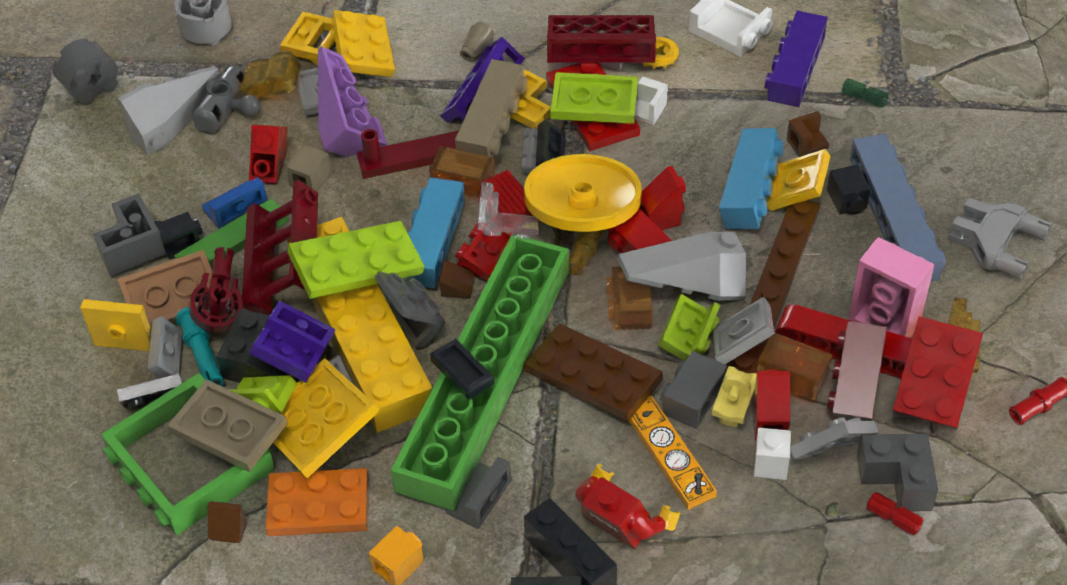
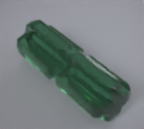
[842,78,889,108]

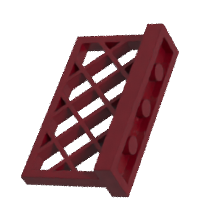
[547,15,656,63]

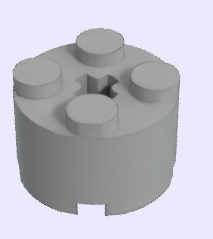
[174,0,232,46]

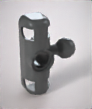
[193,66,261,132]

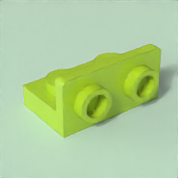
[228,375,297,413]

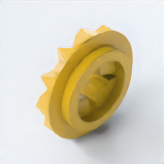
[643,37,679,70]

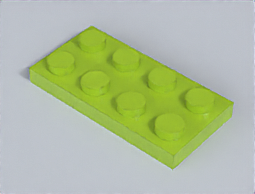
[287,221,425,299]

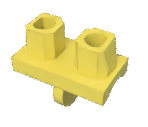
[712,366,756,428]

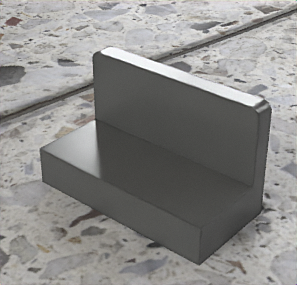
[445,457,512,529]

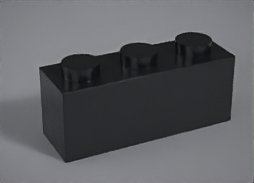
[524,497,617,585]

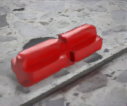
[867,492,924,535]

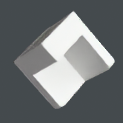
[635,77,668,125]

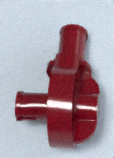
[189,247,243,334]

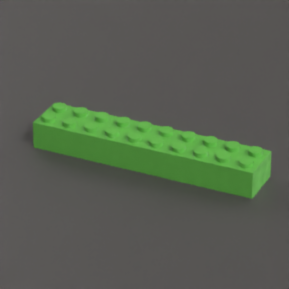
[390,234,569,511]

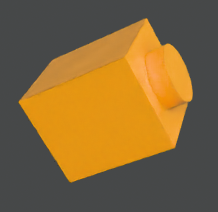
[368,525,424,585]

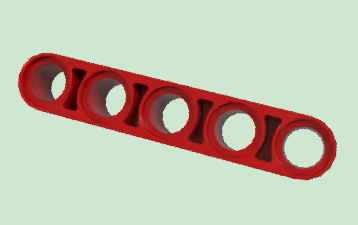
[774,304,912,379]

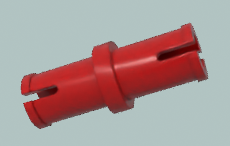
[1009,377,1067,425]

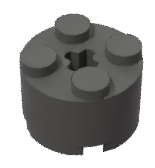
[53,39,118,104]

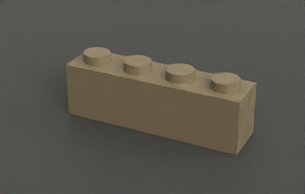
[455,59,528,165]

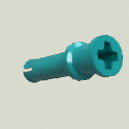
[175,307,225,386]

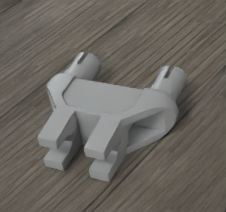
[949,198,1053,279]

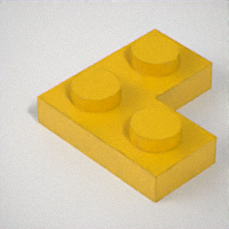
[510,69,551,129]

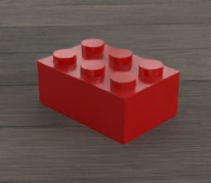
[893,316,983,429]

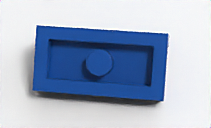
[202,177,268,229]

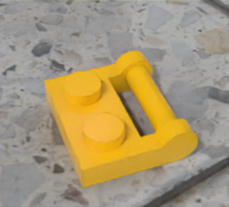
[280,11,335,65]

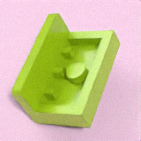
[657,294,720,361]

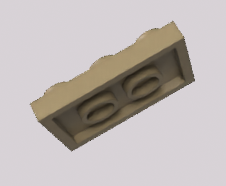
[167,379,287,472]

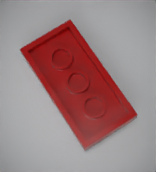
[546,63,641,152]

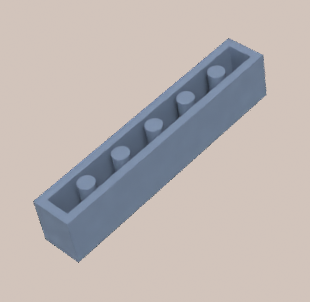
[850,134,946,282]

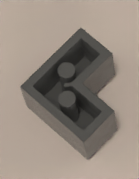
[93,193,166,277]
[857,433,938,512]

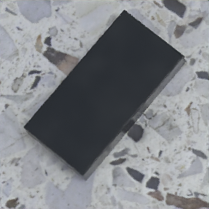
[430,338,495,400]

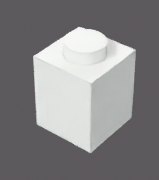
[753,428,791,480]

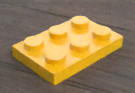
[332,10,395,77]

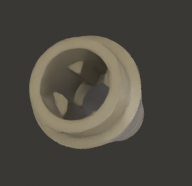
[460,22,494,62]

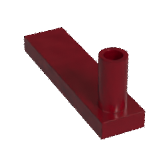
[356,129,459,179]

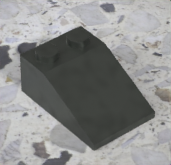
[216,309,331,383]

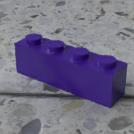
[764,10,828,108]

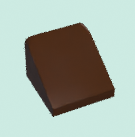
[440,261,475,298]
[208,501,247,543]

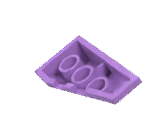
[318,46,387,157]

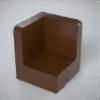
[787,111,829,157]

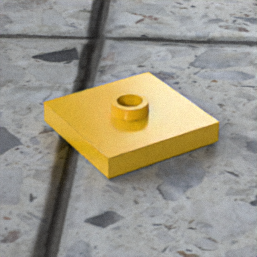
[766,149,831,211]
[80,299,151,351]

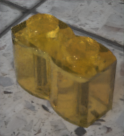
[240,51,301,101]

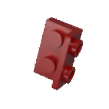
[454,216,515,282]

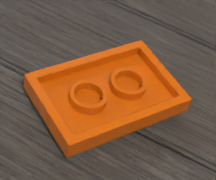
[266,468,368,536]

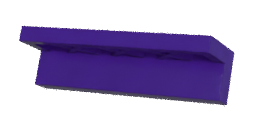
[440,37,525,123]

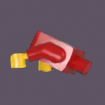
[575,464,681,549]

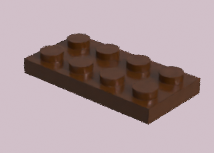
[524,323,663,422]

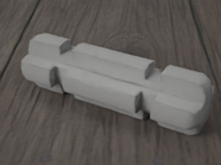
[521,128,537,175]

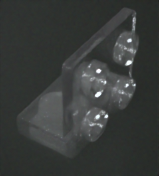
[478,182,539,239]

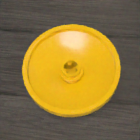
[524,154,642,232]

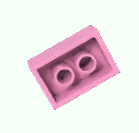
[848,237,935,338]

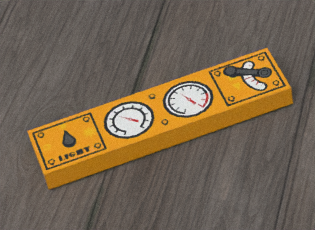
[629,396,717,510]

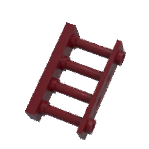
[242,180,318,315]

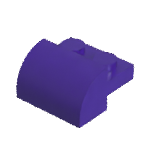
[249,301,336,382]

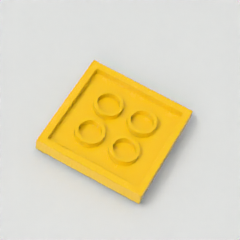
[273,358,380,478]

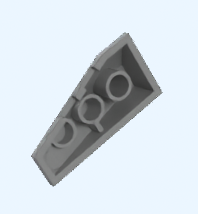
[118,66,220,155]
[617,232,746,301]

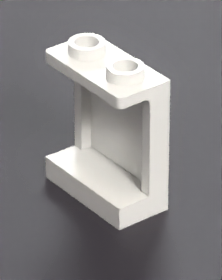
[688,0,773,57]

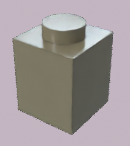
[286,145,332,192]

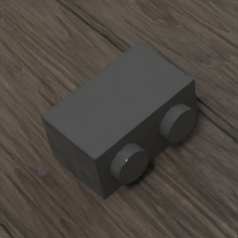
[660,351,727,429]

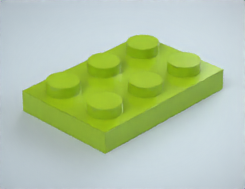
[550,72,638,124]

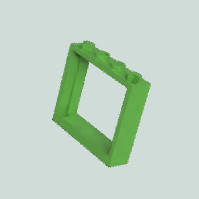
[101,373,275,536]

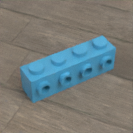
[719,128,783,229]
[406,177,465,289]

